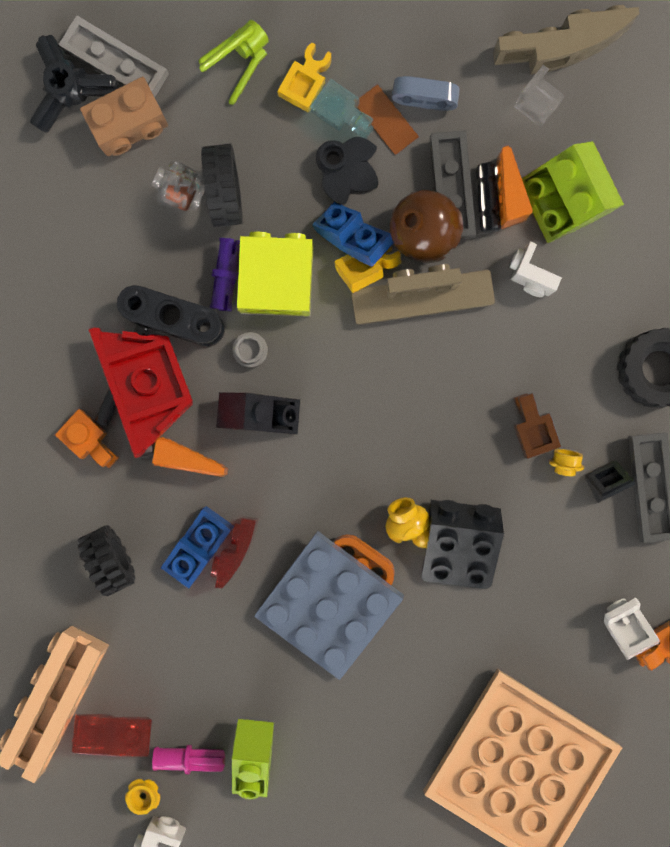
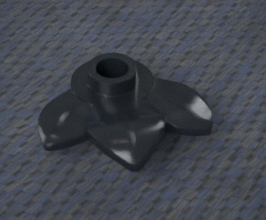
[316,137,379,205]

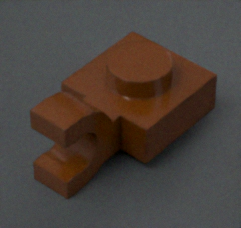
[513,393,561,459]

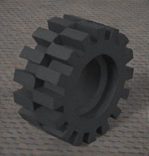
[78,525,136,597]

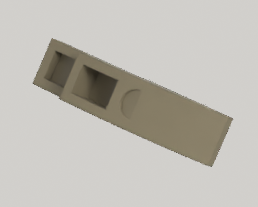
[493,5,640,75]

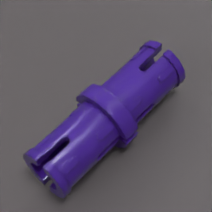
[209,238,240,312]

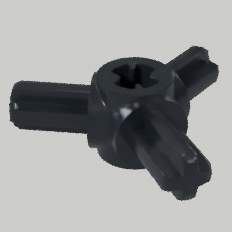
[30,35,118,133]

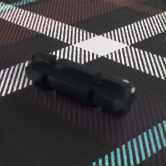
[476,162,501,233]

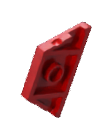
[89,327,193,458]

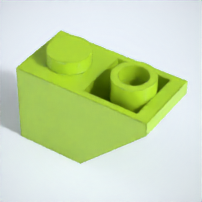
[232,719,274,799]

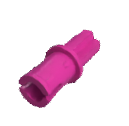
[152,745,226,775]

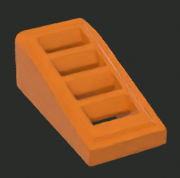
[496,145,533,229]
[152,437,229,477]

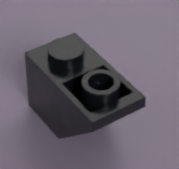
[216,392,300,434]

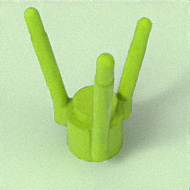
[199,20,269,105]

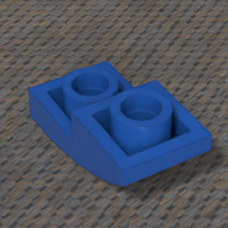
[312,202,394,267]
[161,506,234,588]

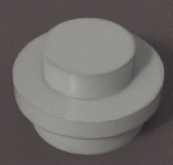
[232,332,268,368]

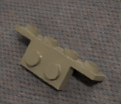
[351,264,495,325]

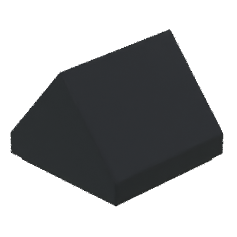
[585,460,635,503]

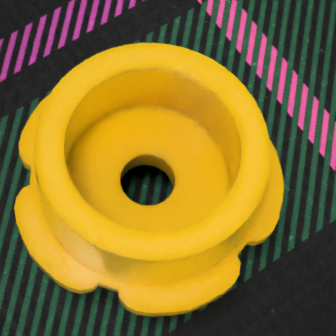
[549,449,585,476]
[125,779,161,815]

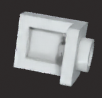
[509,241,562,298]
[604,598,660,660]
[134,816,186,847]

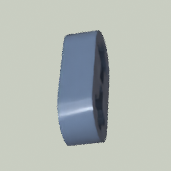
[392,76,460,111]

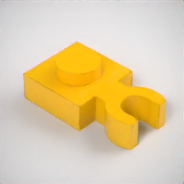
[277,43,332,113]
[334,246,401,293]

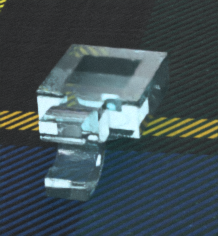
[310,79,374,139]

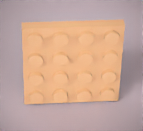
[423,669,622,847]

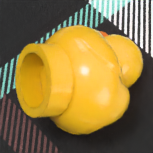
[385,497,430,548]

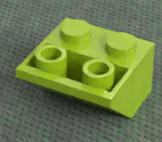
[522,141,624,243]

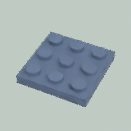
[254,531,404,680]

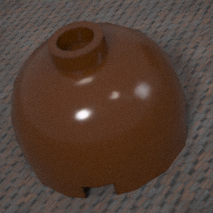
[389,190,463,264]

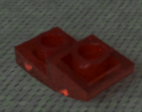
[211,516,259,589]
[71,714,152,757]

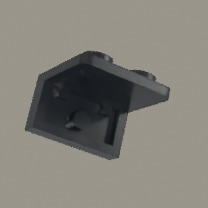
[422,500,504,589]

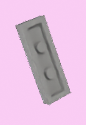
[58,15,169,98]

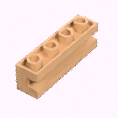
[0,626,109,783]

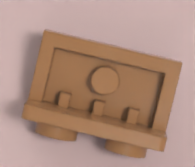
[80,76,168,156]

